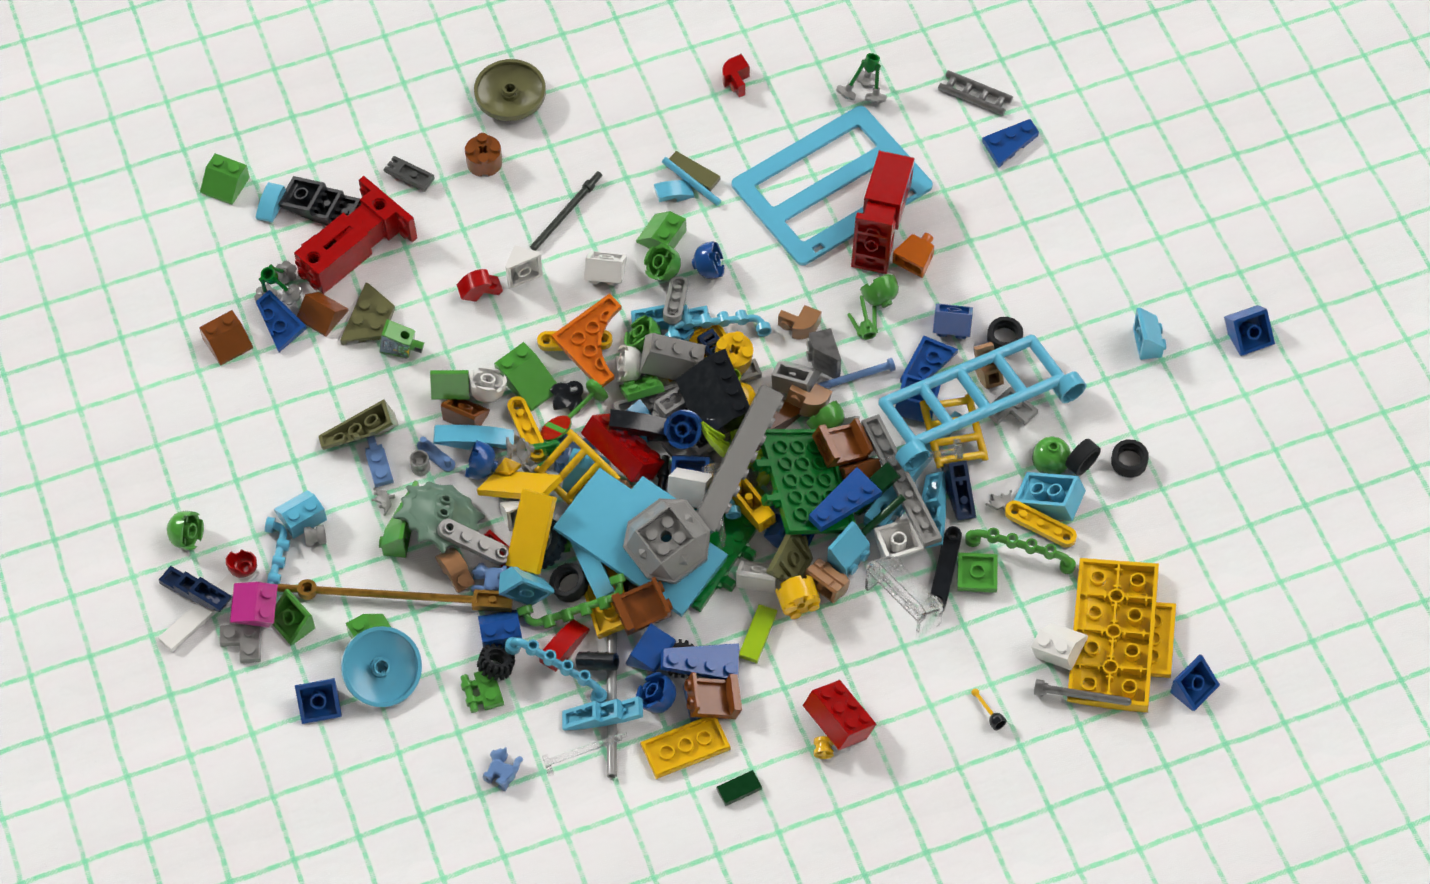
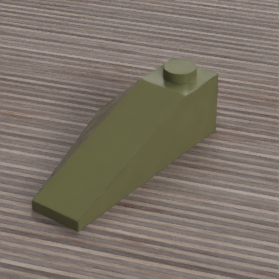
[318,399,399,450]

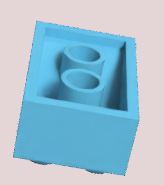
[1014,472,1086,521]

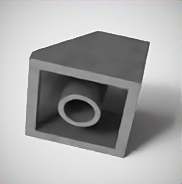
[806,328,841,378]

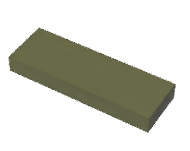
[666,151,721,192]

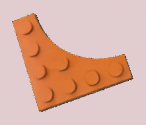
[552,293,622,387]

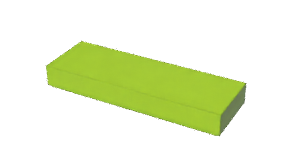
[739,604,778,663]

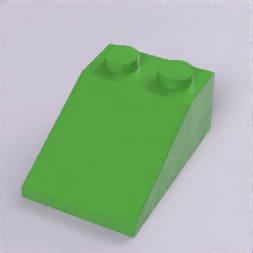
[494,342,557,411]

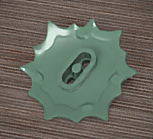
[393,482,485,554]

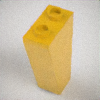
[732,478,776,533]

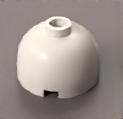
[614,345,642,383]
[469,367,507,403]

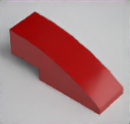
[539,619,590,672]

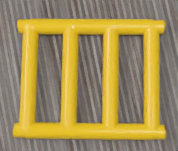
[919,394,989,469]
[534,429,621,505]

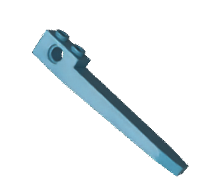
[863,411,962,531]

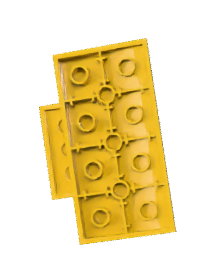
[1067,558,1176,713]

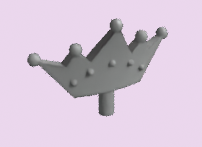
[371,487,395,516]
[985,490,1012,511]

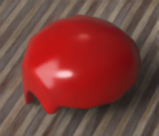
[225,549,258,578]

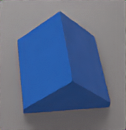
[626,624,676,672]
[1170,654,1220,711]
[295,678,342,724]

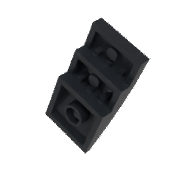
[278,176,361,226]

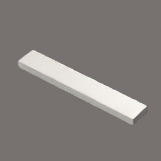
[158,569,259,652]

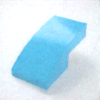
[654,180,694,203]
[256,182,286,222]

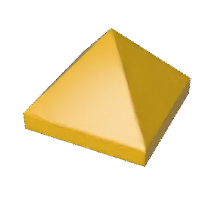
[495,457,522,476]

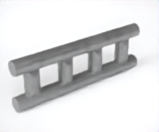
[938,70,1013,115]

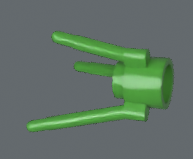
[847,295,878,340]

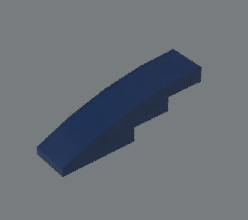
[159,566,232,612]

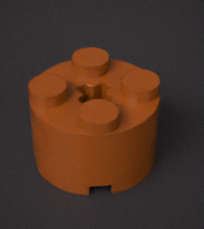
[465,133,502,177]

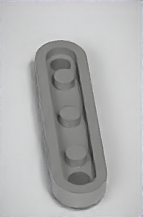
[663,276,688,325]
[437,519,509,565]

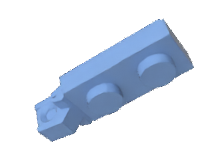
[365,436,394,488]

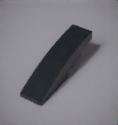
[609,409,669,442]

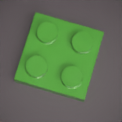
[619,374,665,402]
[957,552,998,593]

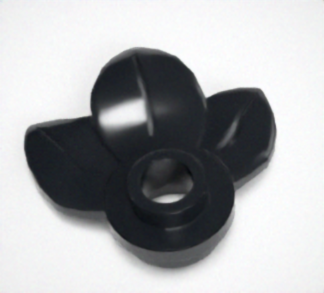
[550,381,584,416]

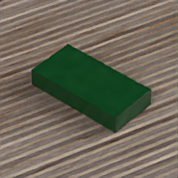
[716,770,762,806]

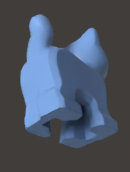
[471,563,507,592]
[483,747,523,791]

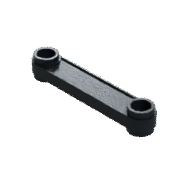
[928,526,962,615]

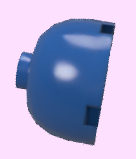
[692,241,725,279]
[664,410,703,449]
[465,440,498,480]
[636,672,677,714]

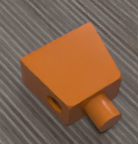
[892,233,934,278]

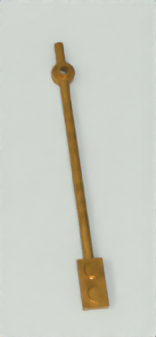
[277,579,513,612]

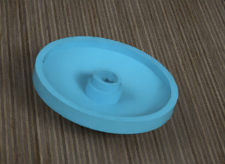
[341,626,422,707]

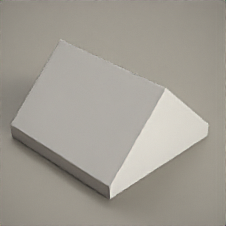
[505,245,543,289]
[667,468,714,509]
[874,518,924,561]
[736,559,778,593]

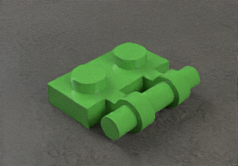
[460,671,504,713]

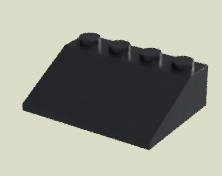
[676,349,750,443]

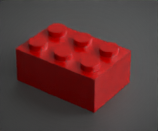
[802,680,877,750]

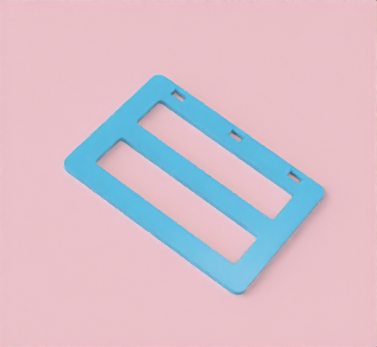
[732,106,933,266]

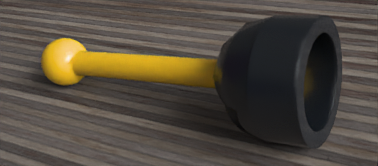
[971,688,1007,730]

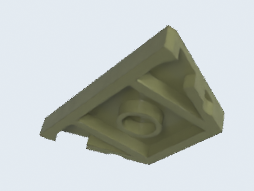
[340,283,395,345]
[766,534,813,582]

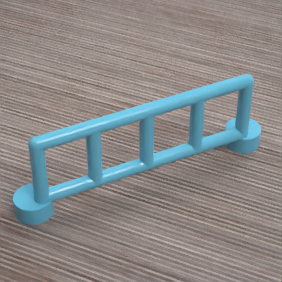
[878,335,1087,472]

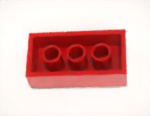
[581,413,665,482]

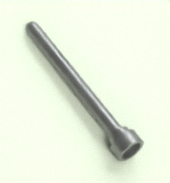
[1034,679,1132,706]

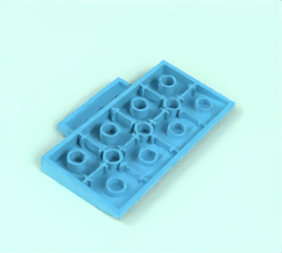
[553,468,728,617]

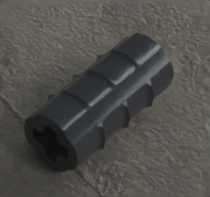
[576,651,620,671]

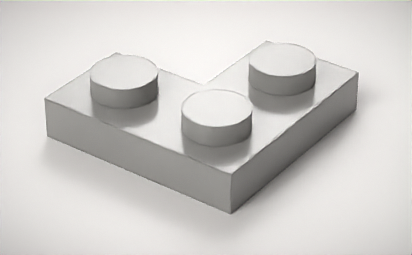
[989,386,1038,425]
[220,624,261,663]

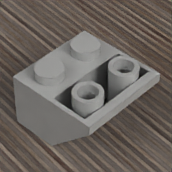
[771,361,821,394]

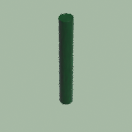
[861,494,906,536]

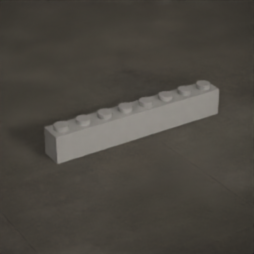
[696,384,784,534]

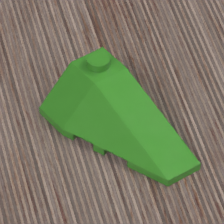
[379,480,419,558]

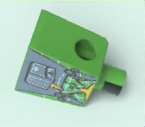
[379,319,425,358]

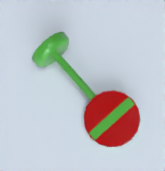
[540,379,609,441]

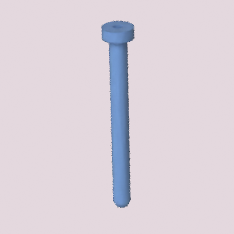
[818,358,896,389]

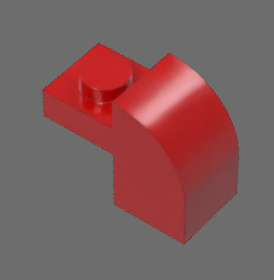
[722,54,750,97]
[456,269,503,302]

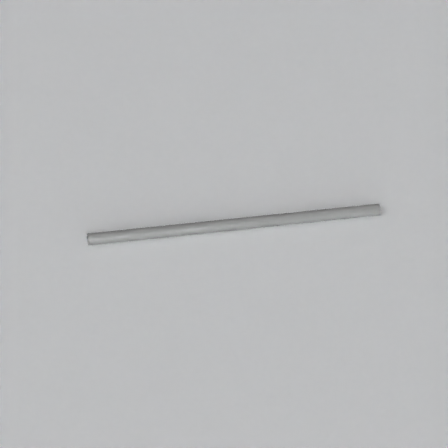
[607,632,617,778]

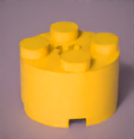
[715,331,754,374]
[775,575,820,619]

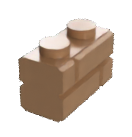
[804,558,850,604]

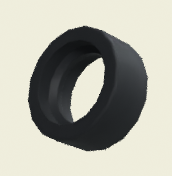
[987,317,1023,350]
[1065,439,1101,476]
[1111,439,1149,478]
[549,563,589,603]

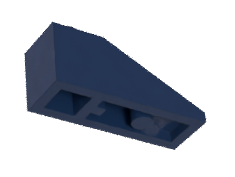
[941,460,976,521]

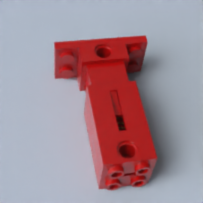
[851,150,915,274]
[294,176,417,294]

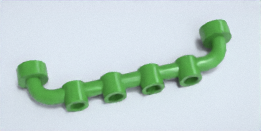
[965,528,1076,574]
[517,573,626,629]

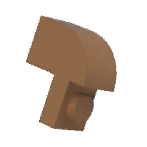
[778,305,822,339]
[973,342,1004,389]
[786,384,832,417]
[435,547,475,593]

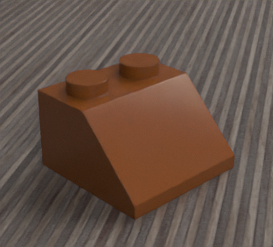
[199,310,253,366]

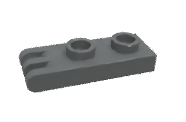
[383,156,435,192]

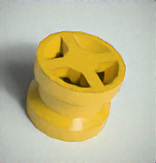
[814,736,834,759]

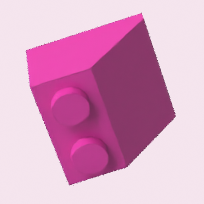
[230,582,278,628]

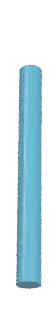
[662,157,721,206]

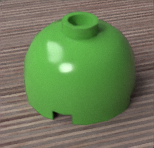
[644,243,681,281]
[860,274,899,308]
[624,316,662,354]
[806,400,845,429]
[1032,436,1071,474]
[166,511,204,550]

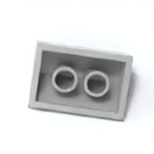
[639,333,706,381]

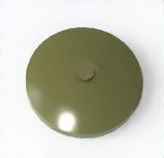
[474,59,546,121]

